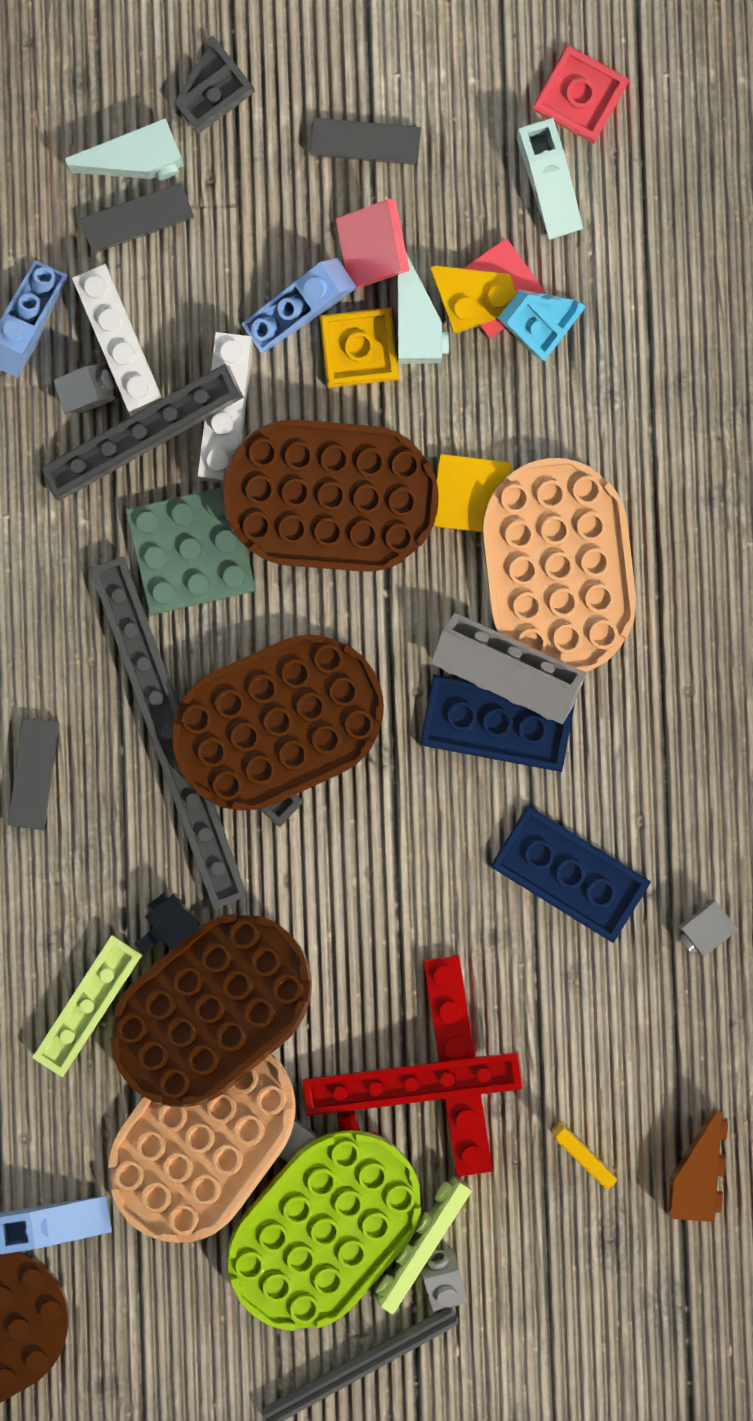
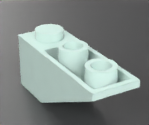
[516,118,583,240]

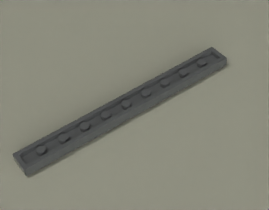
[90,556,248,909]

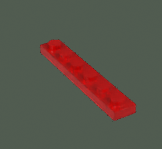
[423,955,493,1177]
[302,1051,524,1116]

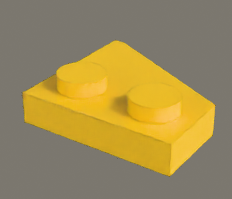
[430,266,517,335]

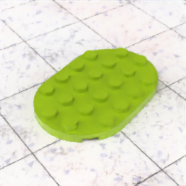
[227,1130,421,1331]

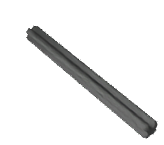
[262,1308,459,1421]

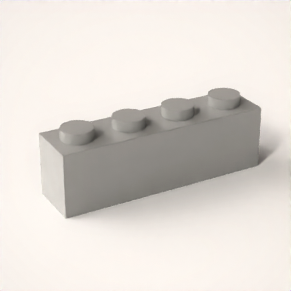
[431,613,587,725]

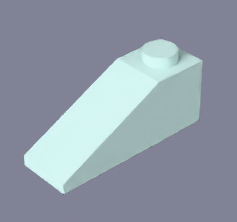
[65,118,184,180]
[397,253,449,364]

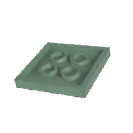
[126,487,256,616]

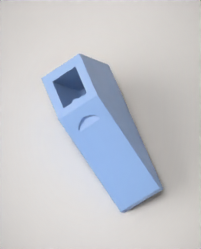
[242,258,357,354]
[0,260,67,378]
[0,1195,112,1254]

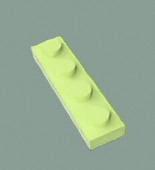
[32,935,142,1077]
[375,1175,472,1314]

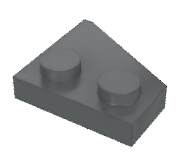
[175,35,255,134]

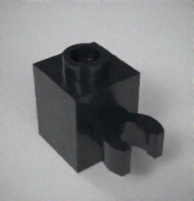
[134,892,201,955]

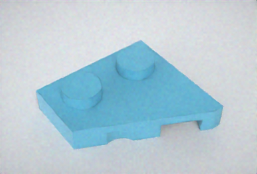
[498,290,586,361]

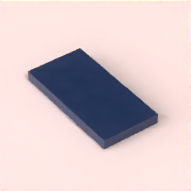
[420,674,575,772]
[490,805,651,943]

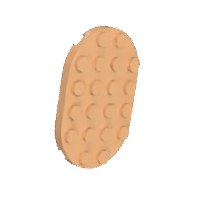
[482,458,636,672]
[108,1053,295,1243]

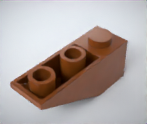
[667,1108,728,1222]

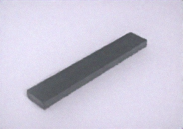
[41,364,244,501]

